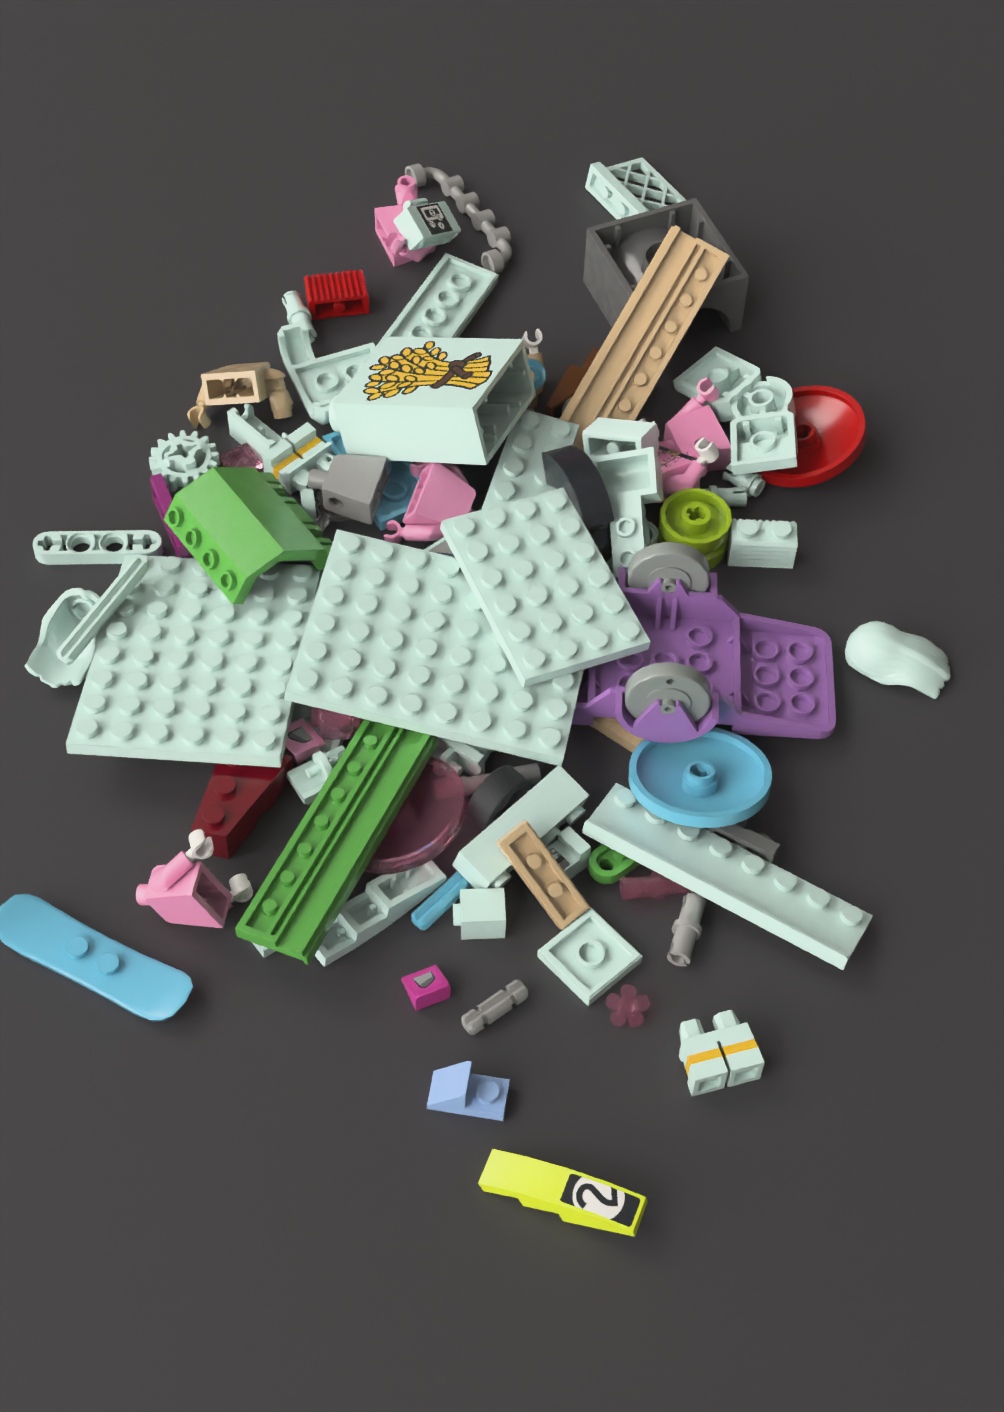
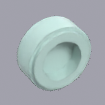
[300,488,316,521]

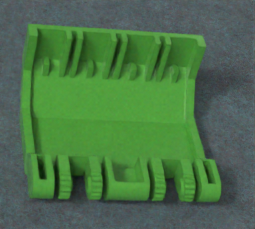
[164,467,333,605]

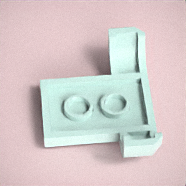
[277,320,376,425]

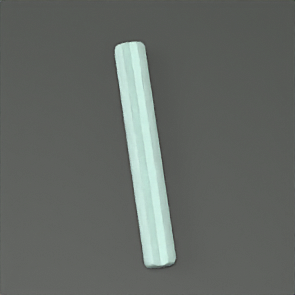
[57,557,148,665]

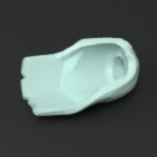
[25,588,105,688]
[845,621,951,699]

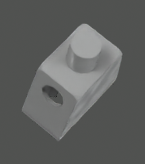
[308,454,389,525]

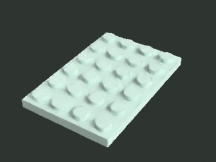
[440,487,651,688]

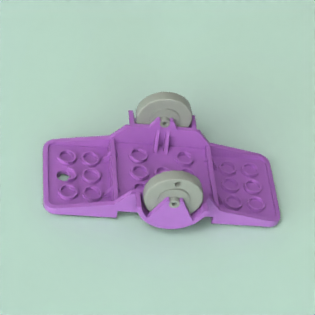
[571,542,836,743]

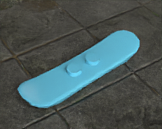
[0,894,193,1021]

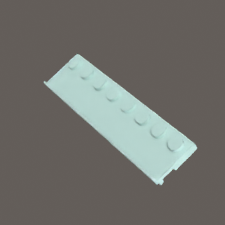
[582,783,873,970]

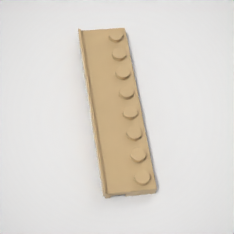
[560,225,730,451]

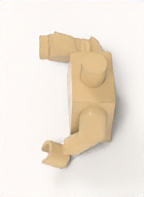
[187,362,293,429]

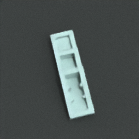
[315,852,446,967]

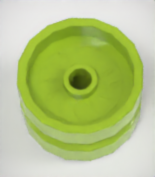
[657,488,732,569]

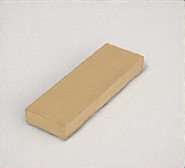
[495,820,590,930]

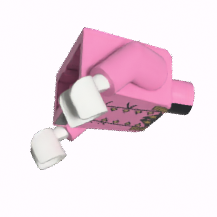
[639,418,719,503]
[136,829,253,928]

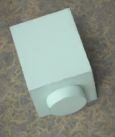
[453,888,506,940]

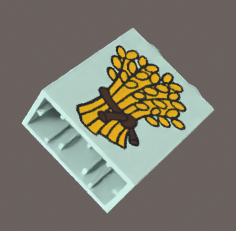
[329,337,536,465]

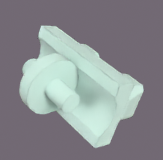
[431,737,491,777]
[287,745,345,805]

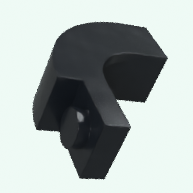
[541,445,614,554]

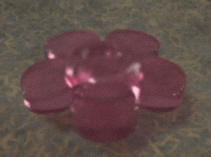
[606,984,650,1027]

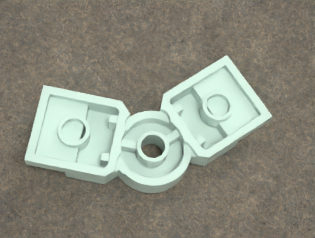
[673,346,798,475]

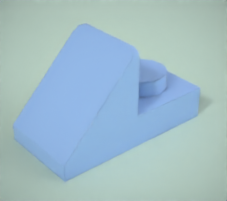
[427,1061,510,1121]

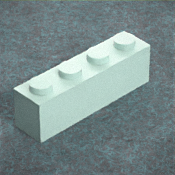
[452,765,589,889]

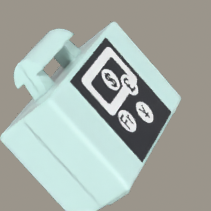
[393,198,461,250]

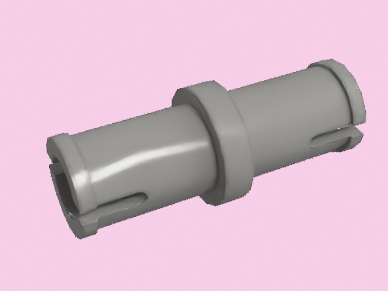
[667,893,707,966]

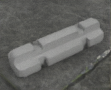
[461,980,528,1035]

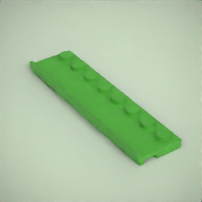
[235,719,438,965]

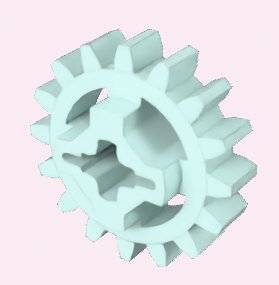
[149,430,220,492]

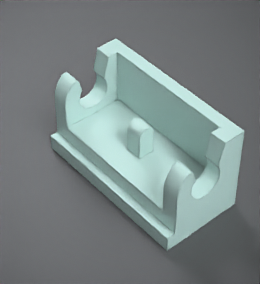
[227,403,288,462]

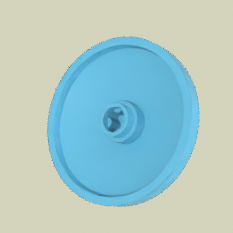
[628,727,772,828]

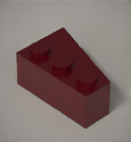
[191,754,294,859]

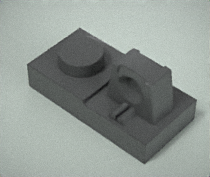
[708,819,780,864]

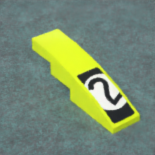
[478,1149,648,1237]

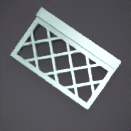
[585,157,686,220]

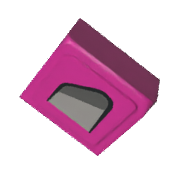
[401,965,451,1011]

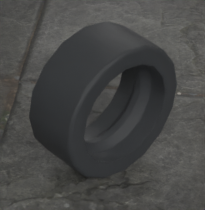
[466,765,532,831]

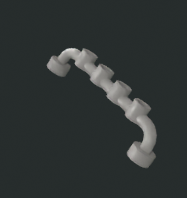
[405,163,512,274]

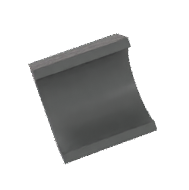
[583,198,749,332]

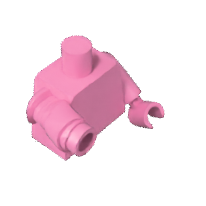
[375,175,436,267]
[659,378,731,477]

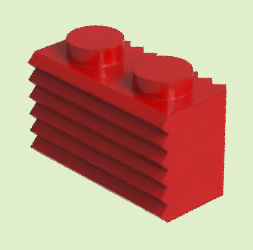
[304,269,370,320]

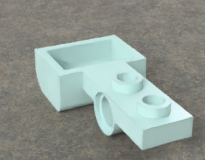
[590,447,663,582]

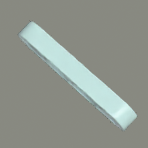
[32,530,163,565]

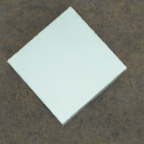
[537,908,642,1006]

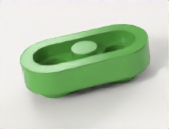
[588,844,640,884]

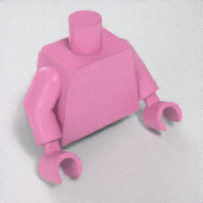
[384,462,476,544]

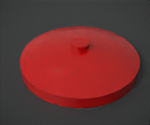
[753,385,867,488]

